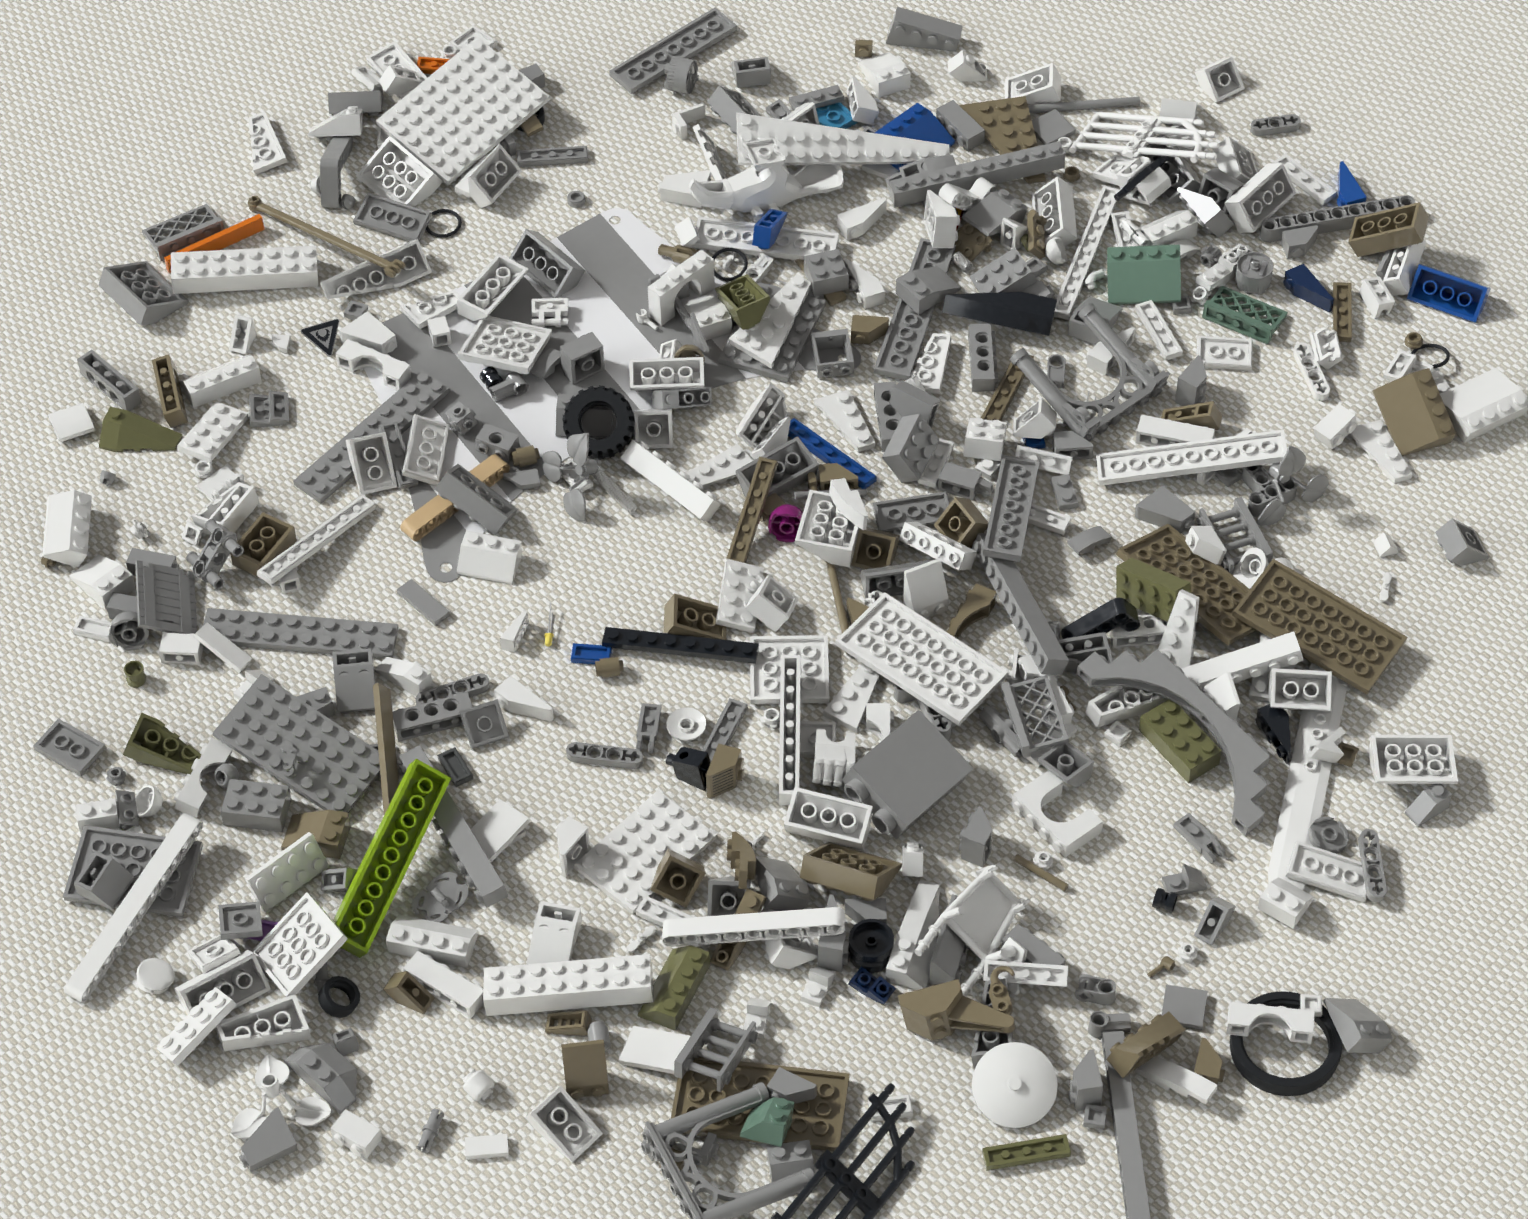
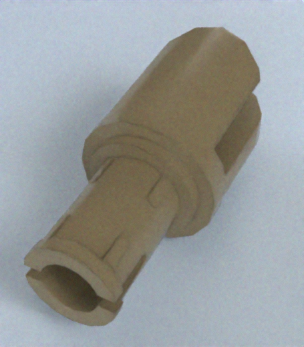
[658,244,698,264]

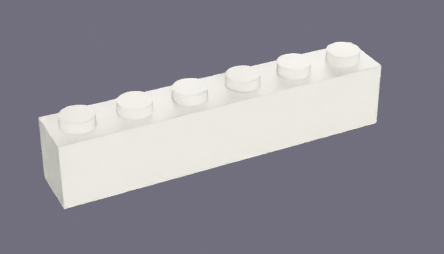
[620,440,721,523]
[1181,632,1304,692]

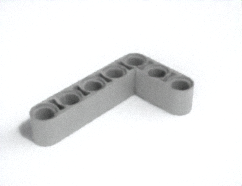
[320,136,353,208]

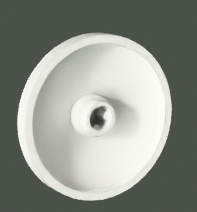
[972,1042,1058,1129]

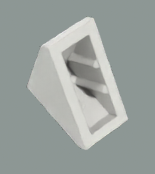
[229,314,256,354]

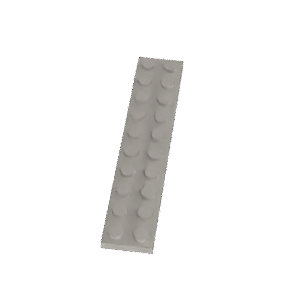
[874,238,956,380]
[293,370,450,504]
[203,608,399,659]

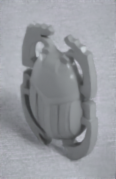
[411,872,468,923]

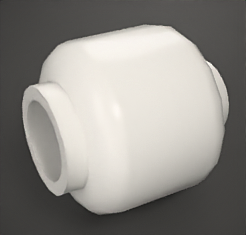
[463,1069,494,1101]

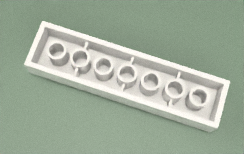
[171,245,318,294]
[483,954,653,1016]

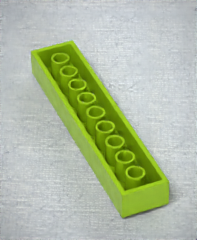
[333,759,451,958]

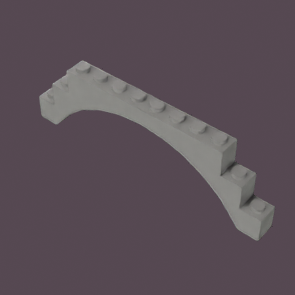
[1077,649,1270,836]

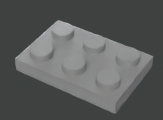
[33,718,106,776]

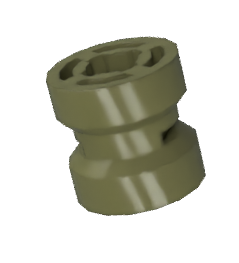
[124,661,146,688]

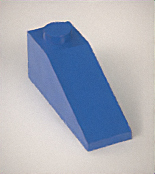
[1337,161,1367,206]
[752,209,788,250]

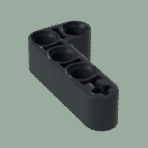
[1061,598,1140,639]

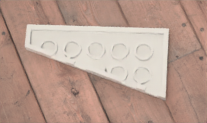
[729,274,811,369]

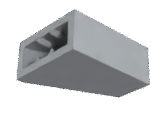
[889,380,941,429]
[1135,486,1195,533]
[239,1107,297,1173]

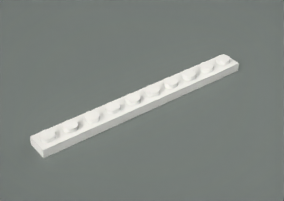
[1054,185,1120,320]

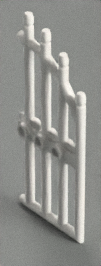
[1069,112,1219,163]

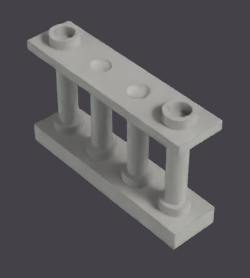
[1197,497,1273,574]
[674,1007,758,1092]

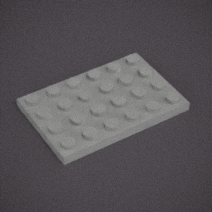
[718,282,826,382]
[63,825,203,917]

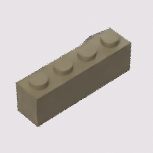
[1106,1011,1186,1078]

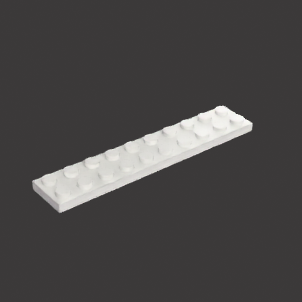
[1096,430,1287,486]

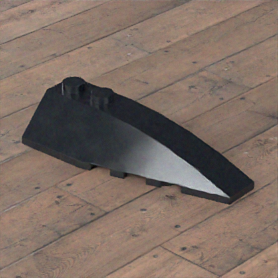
[942,292,1057,336]

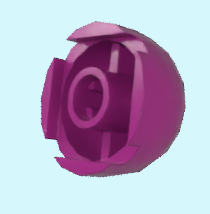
[768,504,803,543]

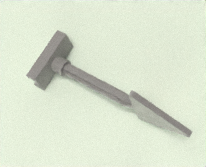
[674,283,709,353]

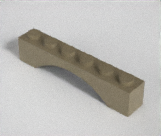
[946,583,997,639]

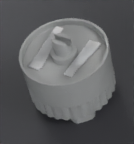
[664,56,699,94]
[1235,252,1273,295]

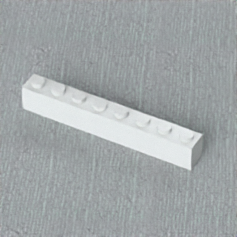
[779,655,801,806]

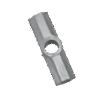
[979,705,1022,758]

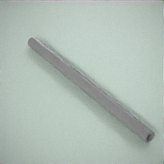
[1028,97,1140,113]

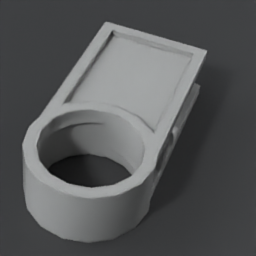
[1047,354,1066,388]

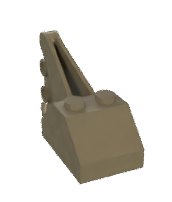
[898,966,1016,1041]

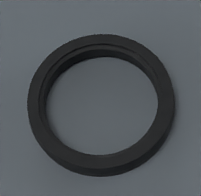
[1230,991,1342,1096]

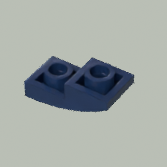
[848,966,896,1005]

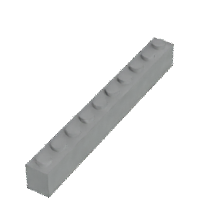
[889,141,1065,208]
[972,533,1069,675]
[398,745,508,908]

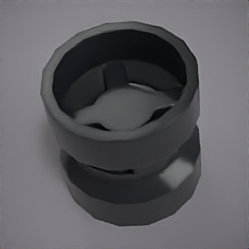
[480,367,504,391]
[1152,888,1178,913]

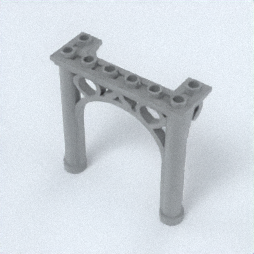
[1010,303,1170,442]
[641,1082,818,1219]

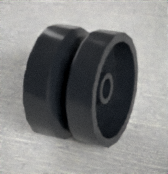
[848,919,894,973]

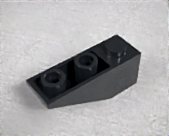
[1255,704,1291,764]

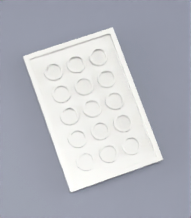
[574,790,717,915]

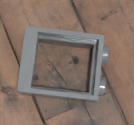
[811,329,854,378]

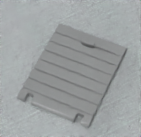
[135,560,197,634]

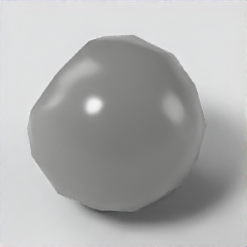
[214,763,239,788]

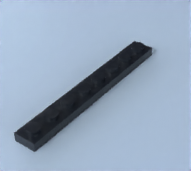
[602,627,759,664]

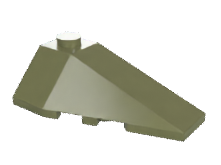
[99,406,183,452]
[123,713,201,775]

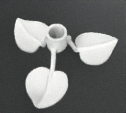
[231,1053,331,1139]

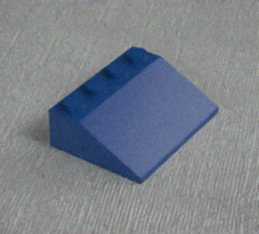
[875,103,955,172]

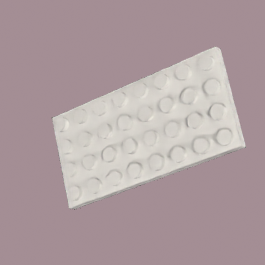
[835,592,1008,726]

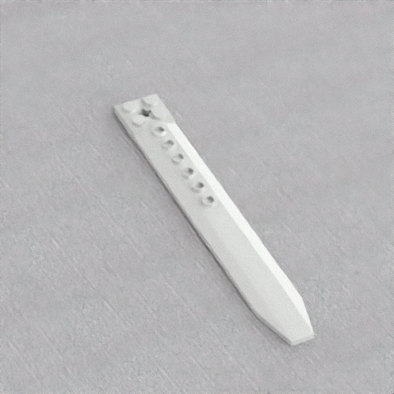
[1268,663,1348,890]

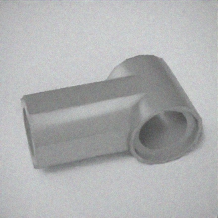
[489,372,529,402]
[1088,1011,1131,1038]

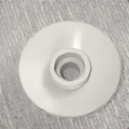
[666,707,706,741]

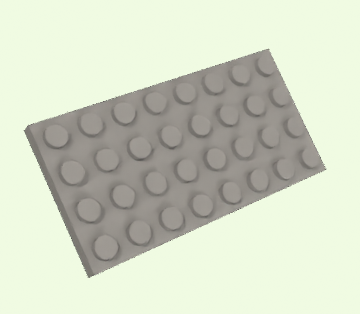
[213,674,380,813]

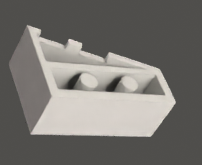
[191,482,259,536]

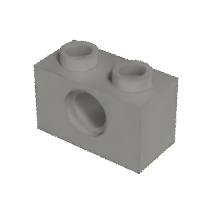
[475,423,520,463]

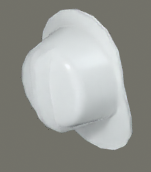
[1232,548,1269,589]

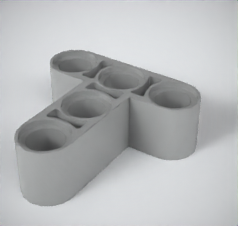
[1242,465,1297,517]

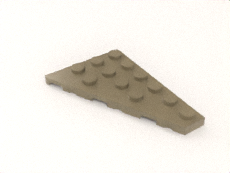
[959,96,1046,184]

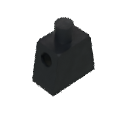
[666,747,711,791]

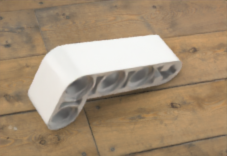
[939,177,997,211]

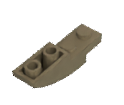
[727,832,756,889]
[710,888,767,971]

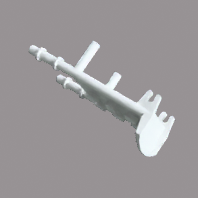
[914,865,1030,997]

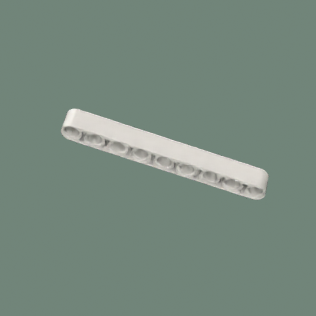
[662,907,845,947]

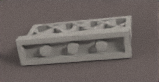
[142,204,225,261]
[1001,675,1069,758]

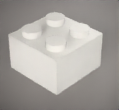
[963,418,1007,461]

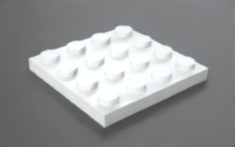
[458,316,552,375]
[750,635,830,704]
[252,892,348,997]

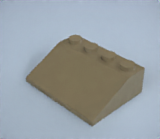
[1372,368,1456,456]
[800,842,902,901]

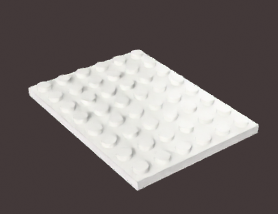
[376,37,550,185]

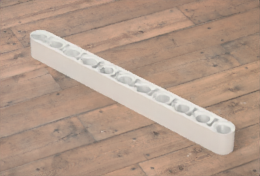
[64,813,203,1003]

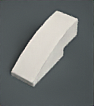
[829,478,868,530]

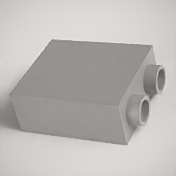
[842,710,974,839]

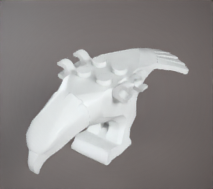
[689,137,844,223]

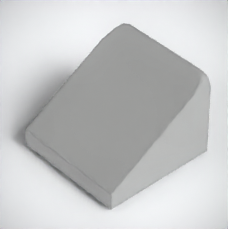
[332,1028,359,1056]

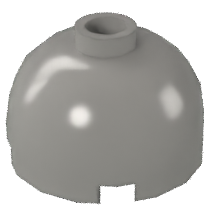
[109,611,149,651]

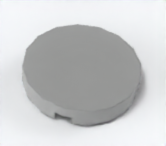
[1308,817,1349,854]

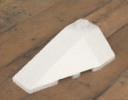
[762,905,818,969]

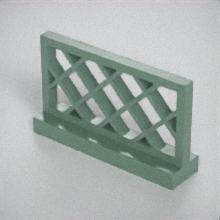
[1202,286,1288,344]

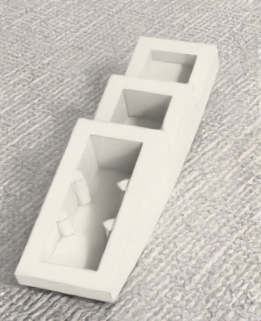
[1134,1057,1218,1104]

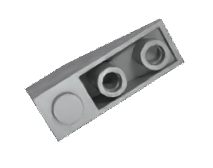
[652,387,712,409]

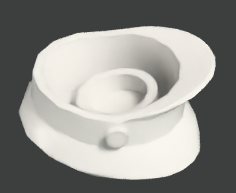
[136,958,175,994]

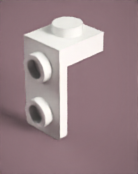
[672,103,705,139]

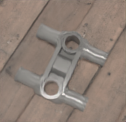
[186,519,244,590]

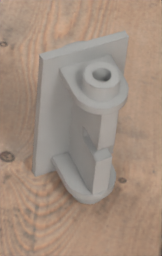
[115,790,139,831]

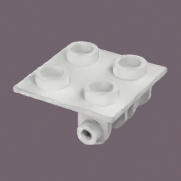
[196,466,248,502]

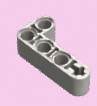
[894,684,952,741]

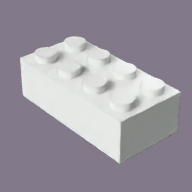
[1224,163,1297,233]

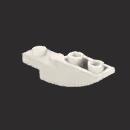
[1195,243,1254,291]

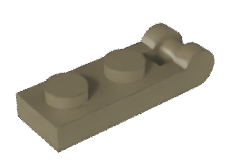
[1027,209,1047,259]

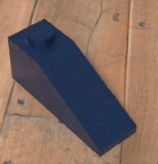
[1283,264,1334,312]

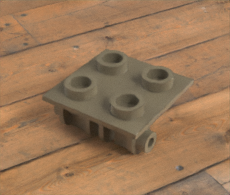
[954,222,993,262]

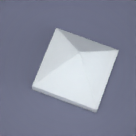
[181,521,203,546]

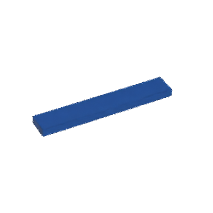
[788,418,877,489]

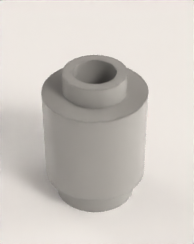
[587,1021,611,1052]

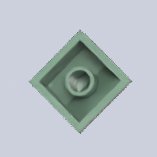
[740,1097,794,1147]

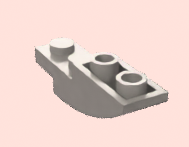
[885,155,956,189]

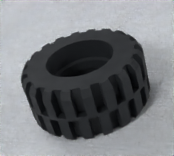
[562,385,635,460]

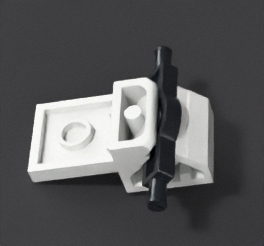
[1092,154,1172,205]

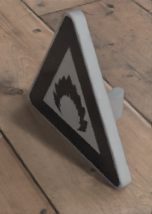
[301,319,339,357]

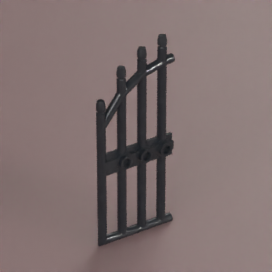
[771,1083,915,1219]

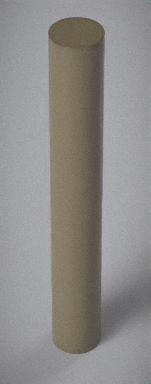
[1013,854,1069,891]

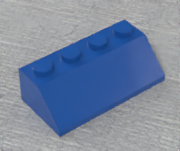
[1407,264,1491,323]

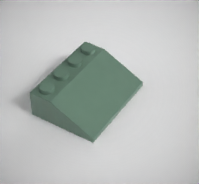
[1107,244,1181,305]

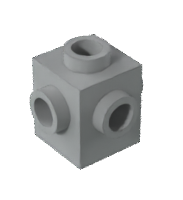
[445,402,478,435]

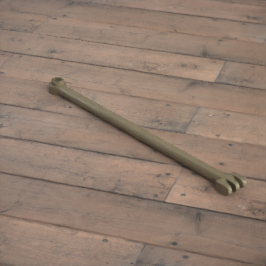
[248,196,406,278]
[808,472,849,654]

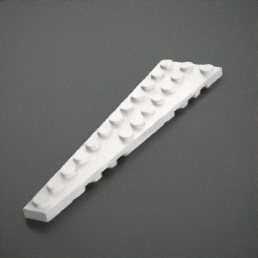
[736,113,950,165]

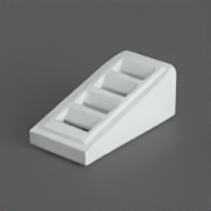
[500,611,529,653]

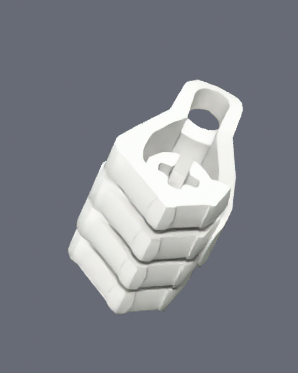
[812,729,856,787]

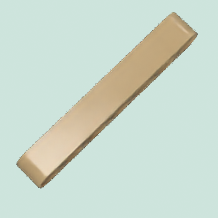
[400,454,510,541]

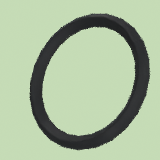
[426,209,462,238]
[712,248,748,281]
[1411,344,1450,368]

